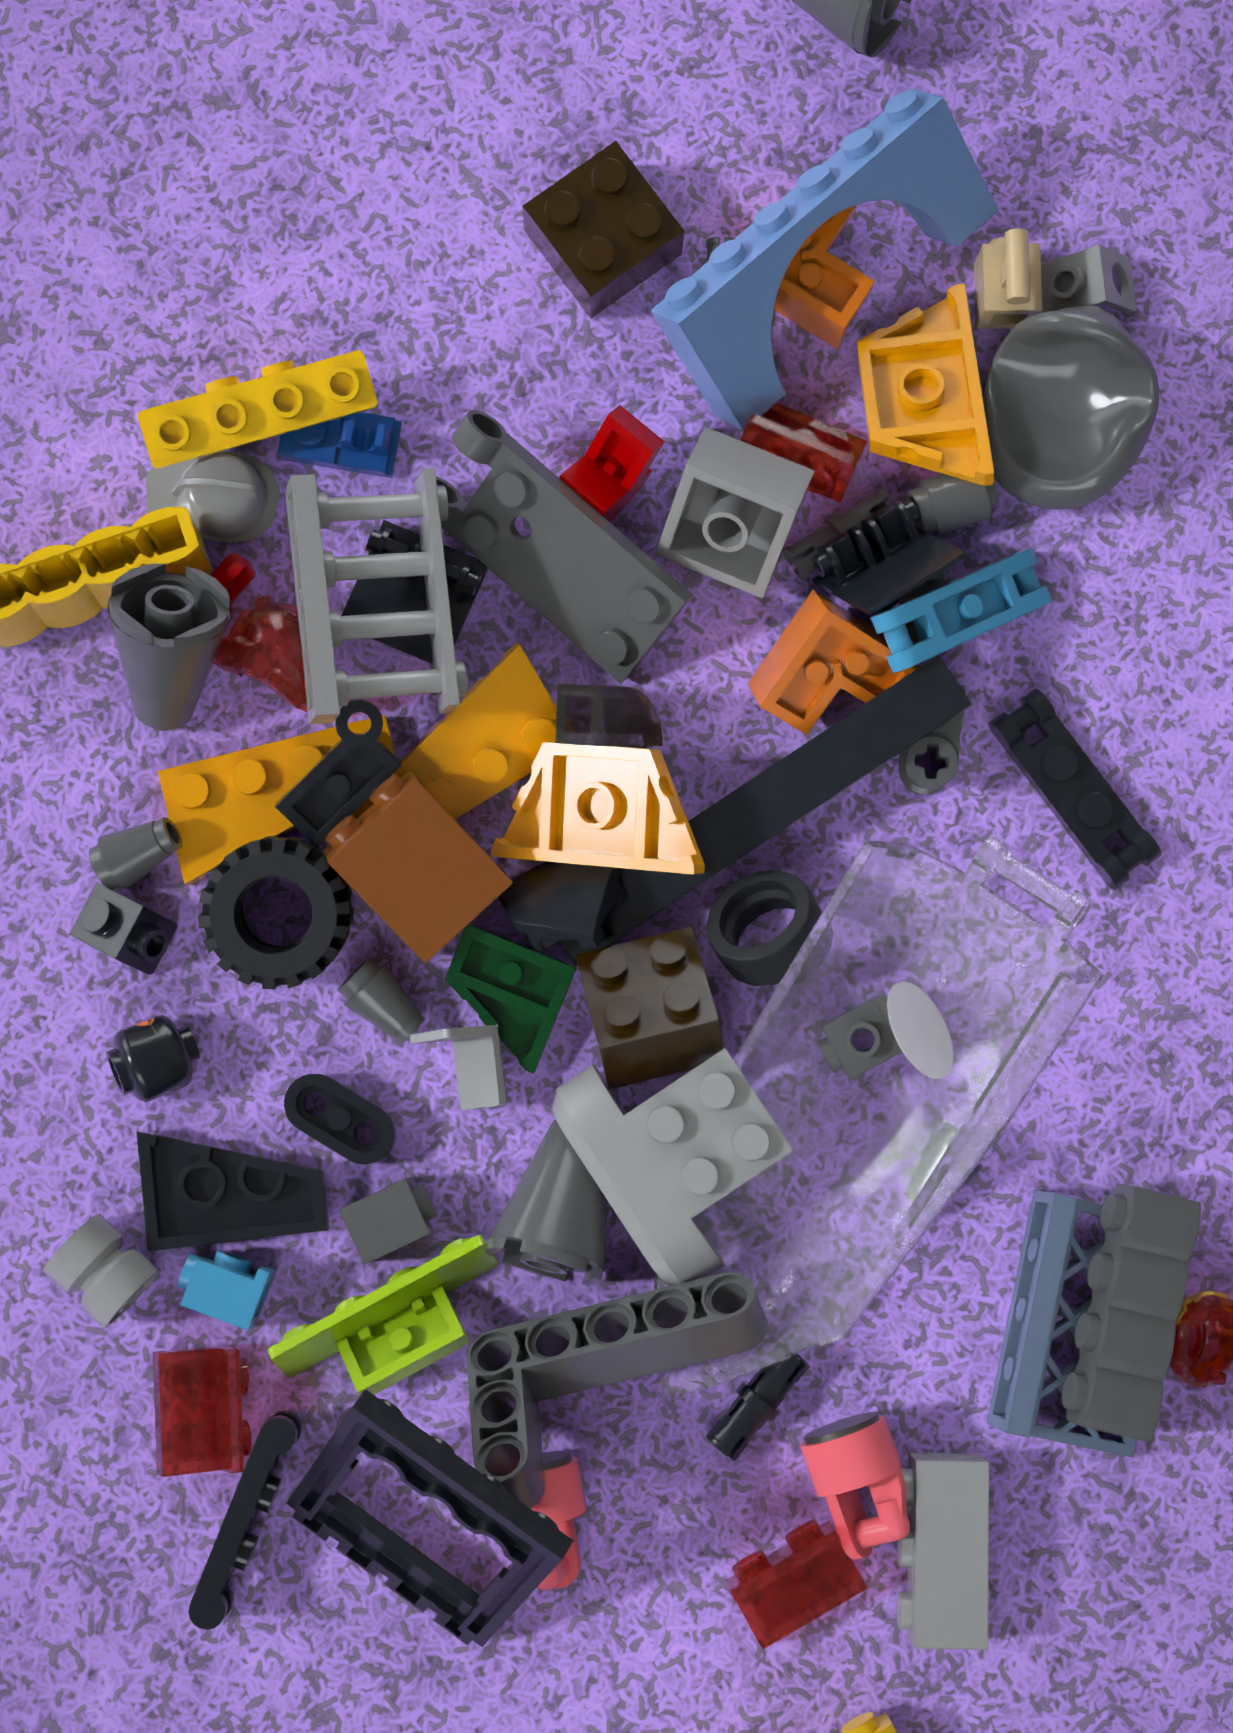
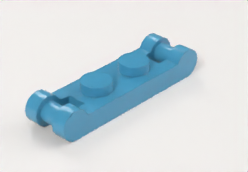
[870,547,1053,673]

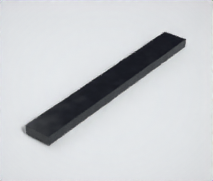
[560,655,972,966]

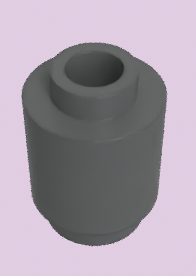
[907,474,998,536]

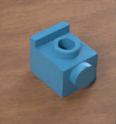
[177,1250,277,1330]

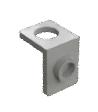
[1041,245,1137,314]
[410,1025,506,1110]

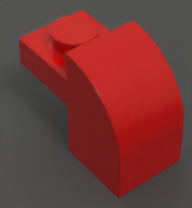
[559,405,665,523]

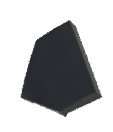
[497,861,628,951]

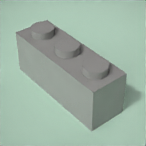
[896,1453,989,1650]

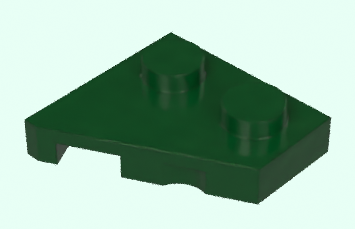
[445,923,577,1074]

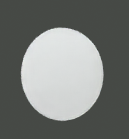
[887,982,953,1079]

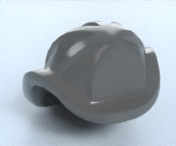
[982,306,1160,510]

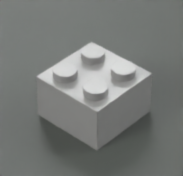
[655,426,814,599]

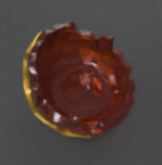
[1169,1291,1233,1388]

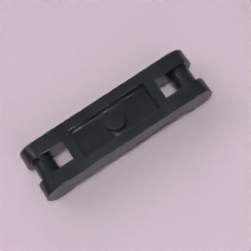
[988,689,1162,890]
[188,1410,302,1630]

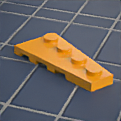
[352,642,578,819]
[158,714,396,886]

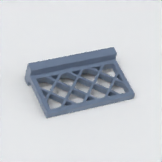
[987,1190,1137,1458]

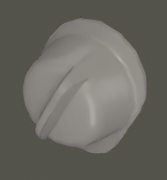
[146,451,280,543]

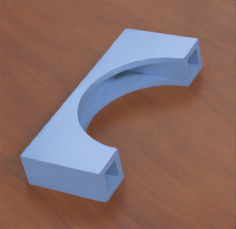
[650,88,998,431]

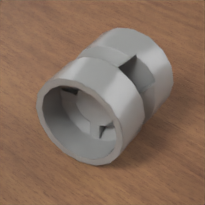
[43,1213,160,1329]

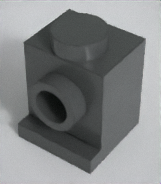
[817,991,903,1080]

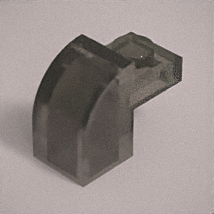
[555,683,663,748]

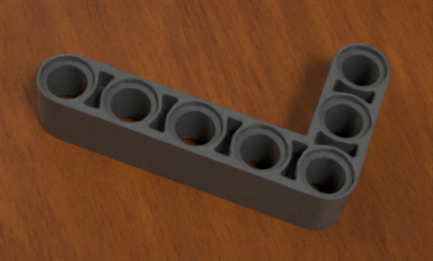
[467,1272,768,1509]

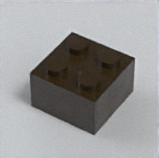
[522,141,684,319]
[576,926,724,1090]

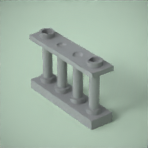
[285,468,467,725]

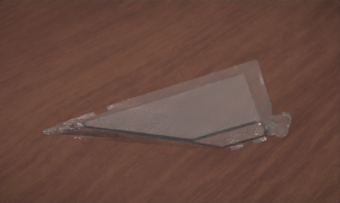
[654,835,1104,1402]

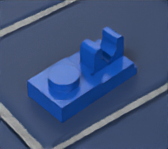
[277,412,402,478]

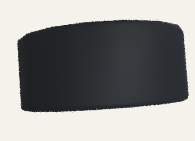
[706,870,827,986]

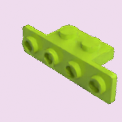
[268,1235,499,1395]

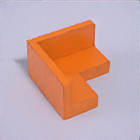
[774,205,875,349]
[748,589,920,735]

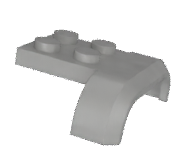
[552,1048,793,1286]

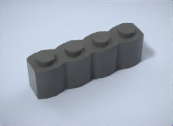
[1062,1183,1201,1442]

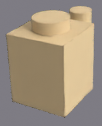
[974,228,1042,329]

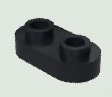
[284,1074,396,1165]

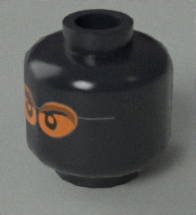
[106,1015,200,1102]

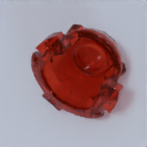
[213,594,308,713]

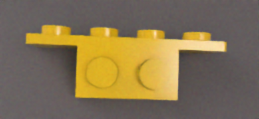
[137,350,378,469]

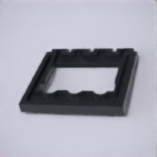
[286,1389,574,1647]

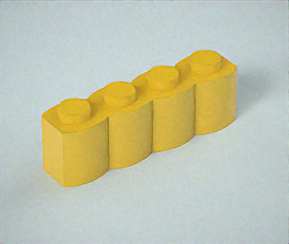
[0,507,213,647]

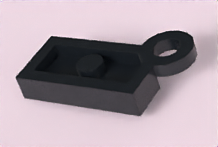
[275,699,402,848]

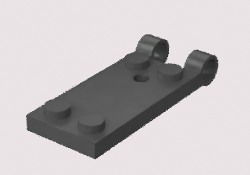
[414,410,693,684]

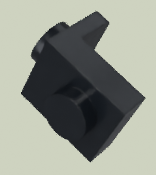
[69,883,177,975]

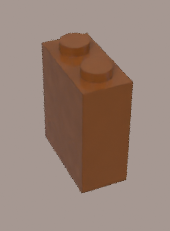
[323,771,513,964]

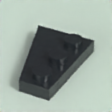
[136,1131,329,1251]

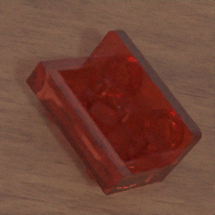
[740,403,868,503]
[153,1345,251,1477]
[726,1519,868,1650]

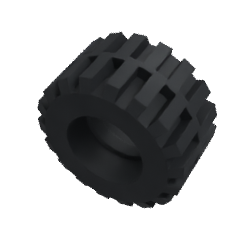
[198,835,354,990]

